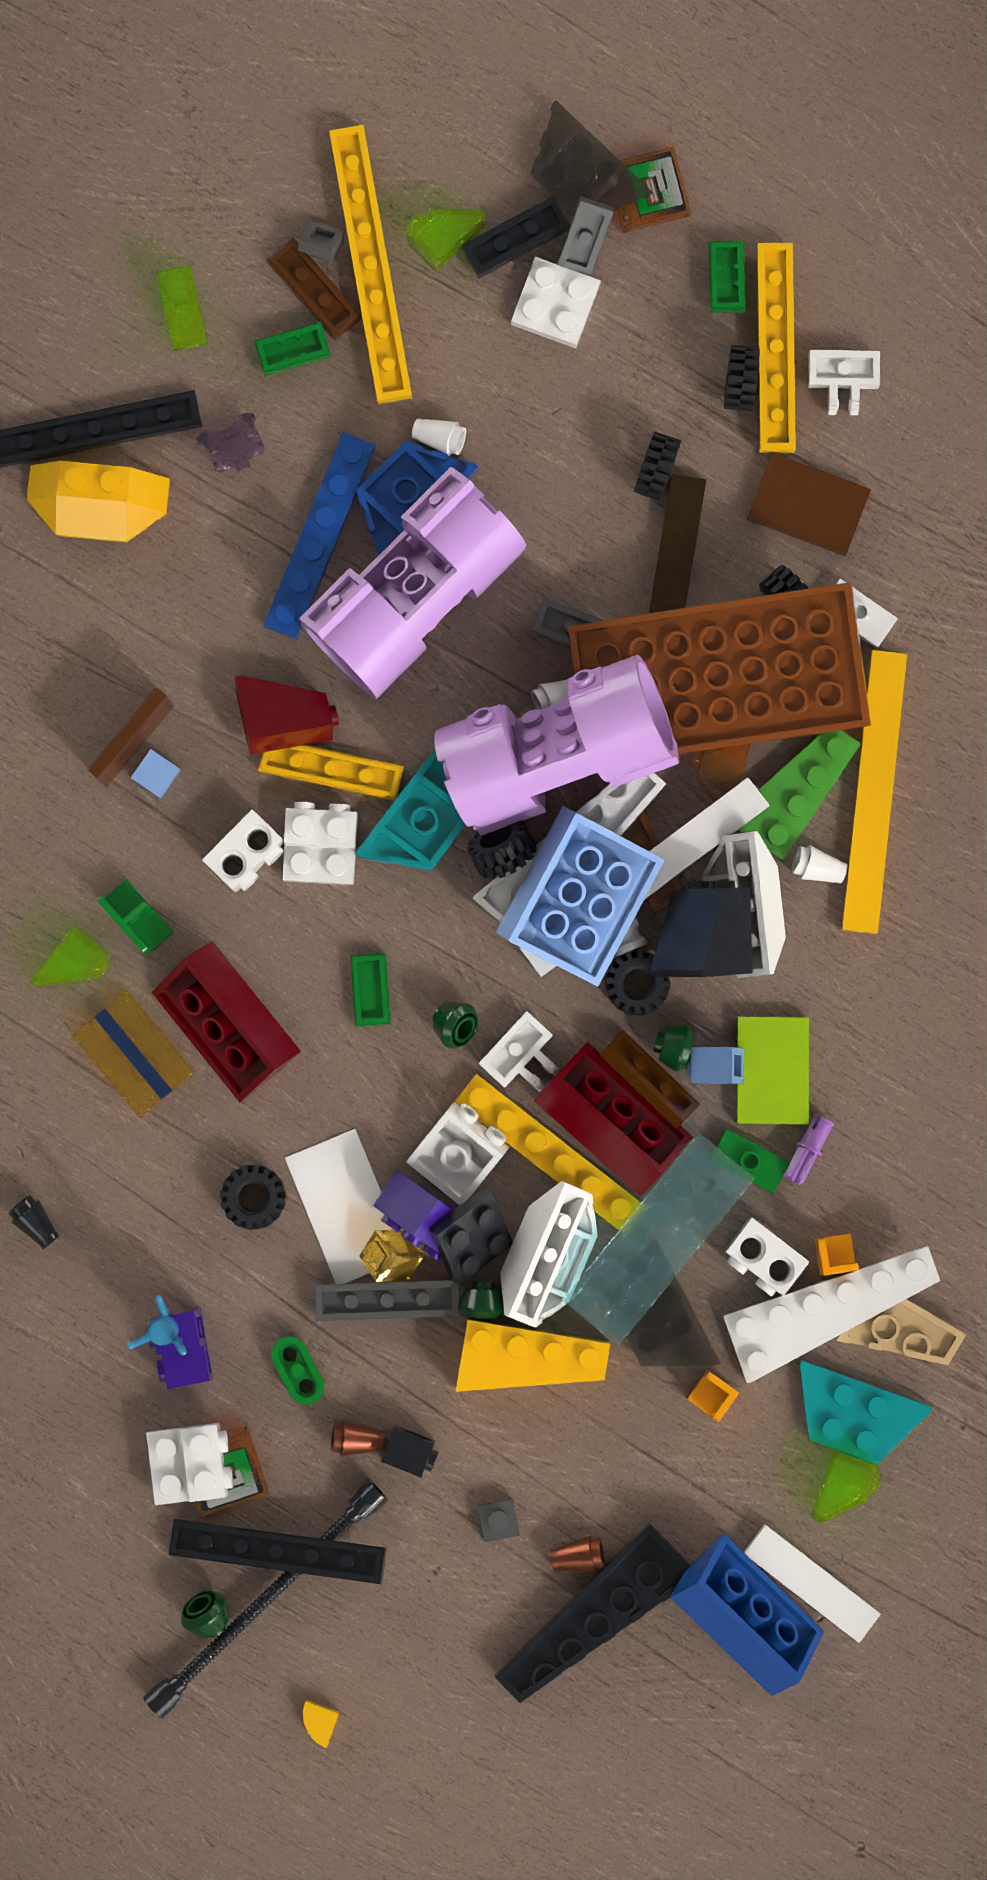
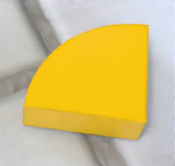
[303,1699,340,1748]

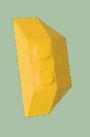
[27,461,170,543]

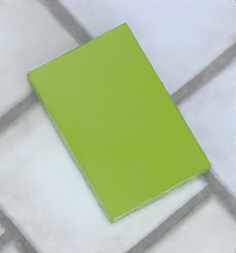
[736,1017,809,1125]

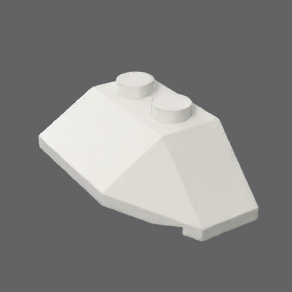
[702,831,786,978]
[500,1181,598,1328]

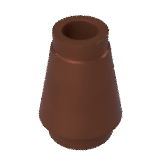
[331,1420,384,1456]
[550,1536,605,1572]

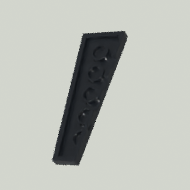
[494,1522,691,1703]

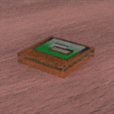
[606,146,691,233]
[195,1425,270,1517]

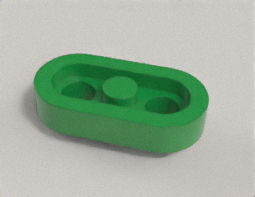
[271,1336,325,1405]

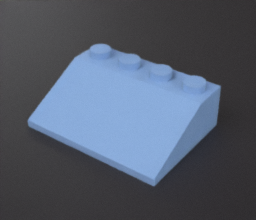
[496,806,665,987]

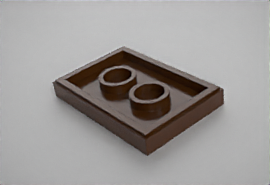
[747,452,871,556]
[88,688,174,787]

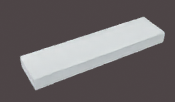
[744,1524,881,1643]

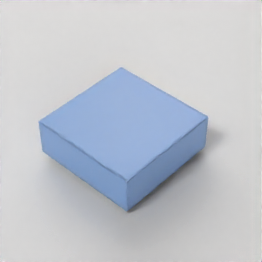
[131,749,181,799]

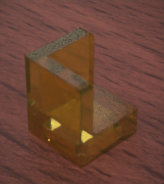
[359,1230,424,1282]

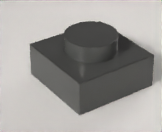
[298,220,345,261]
[477,1498,520,1542]

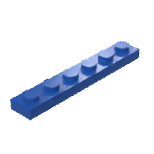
[264,432,376,640]

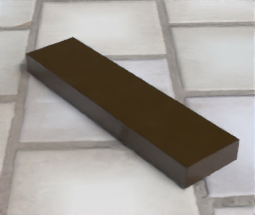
[649,474,707,613]

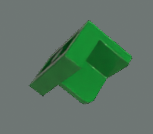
[97,879,174,956]

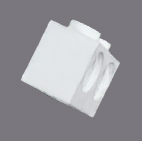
[202,810,284,893]
[724,1217,809,1297]

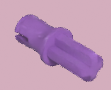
[784,1114,835,1185]

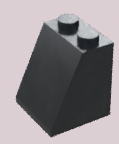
[651,880,753,977]

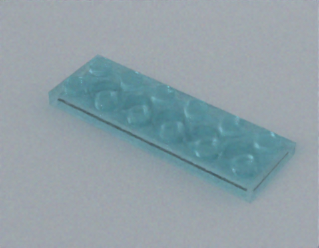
[562,1133,755,1346]

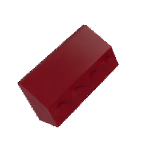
[151,941,301,1103]
[534,1042,693,1197]

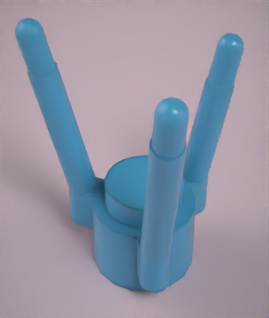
[127,1295,187,1355]

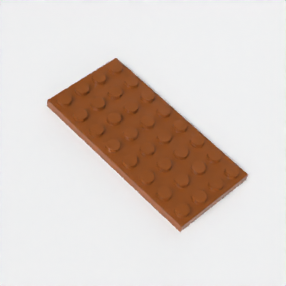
[568,582,871,754]

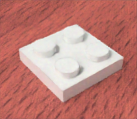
[511,257,601,348]

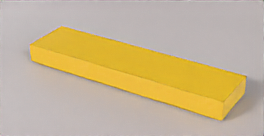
[258,745,404,801]

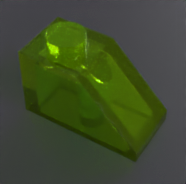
[406,209,486,272]
[156,265,208,351]
[29,926,112,988]
[811,1449,882,1523]

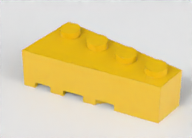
[456,1318,610,1392]

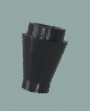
[8,1195,59,1249]

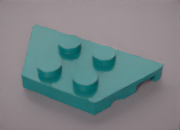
[355,749,466,871]
[798,1360,932,1464]

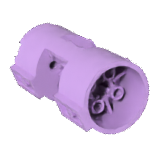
[299,467,527,699]
[434,655,679,836]

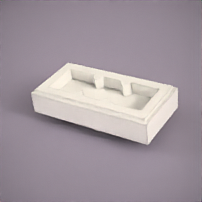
[837,579,898,649]

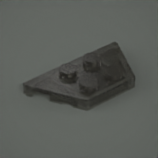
[530,100,653,215]
[608,1239,720,1367]

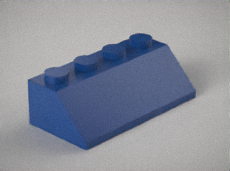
[670,1534,824,1696]

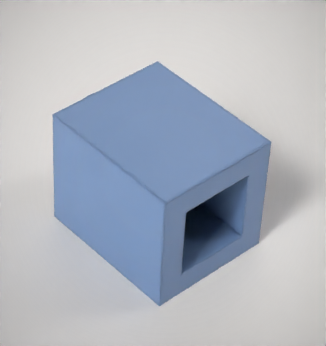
[687,1047,744,1084]

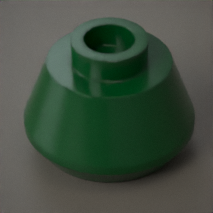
[432,1002,478,1049]
[653,1024,694,1072]
[458,1281,504,1319]
[181,1590,228,1638]

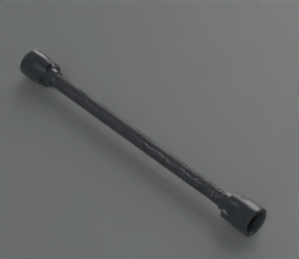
[143,1480,388,1719]

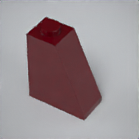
[235,676,339,755]

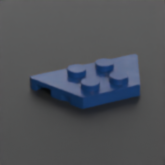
[356,441,478,556]

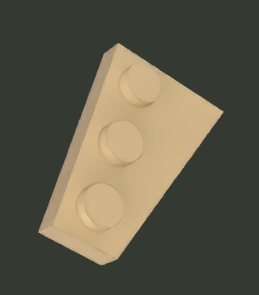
[836,1298,966,1365]

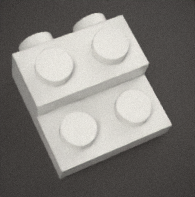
[282,802,358,885]
[406,1102,510,1206]
[146,1423,233,1505]

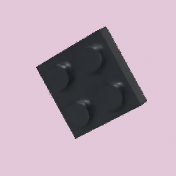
[429,1187,513,1286]

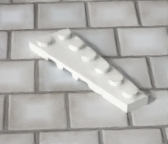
[473,773,666,923]
[723,1246,940,1384]

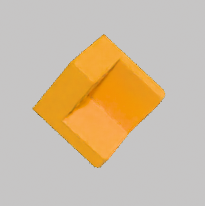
[814,1234,859,1275]
[686,1369,739,1422]

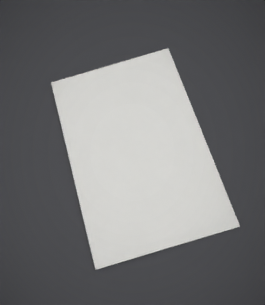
[285,1129,408,1284]

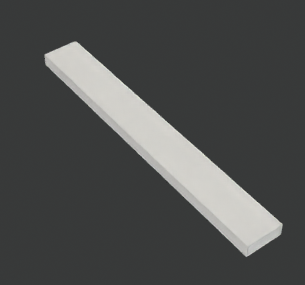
[520,778,770,977]

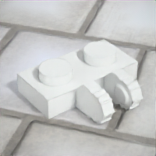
[808,350,880,415]
[478,1011,560,1092]

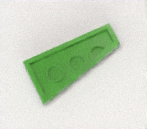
[736,730,861,862]

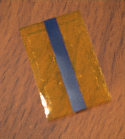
[72,990,196,1118]

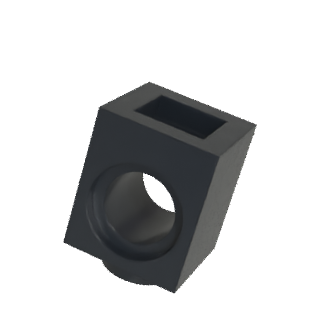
[381,1425,439,1478]

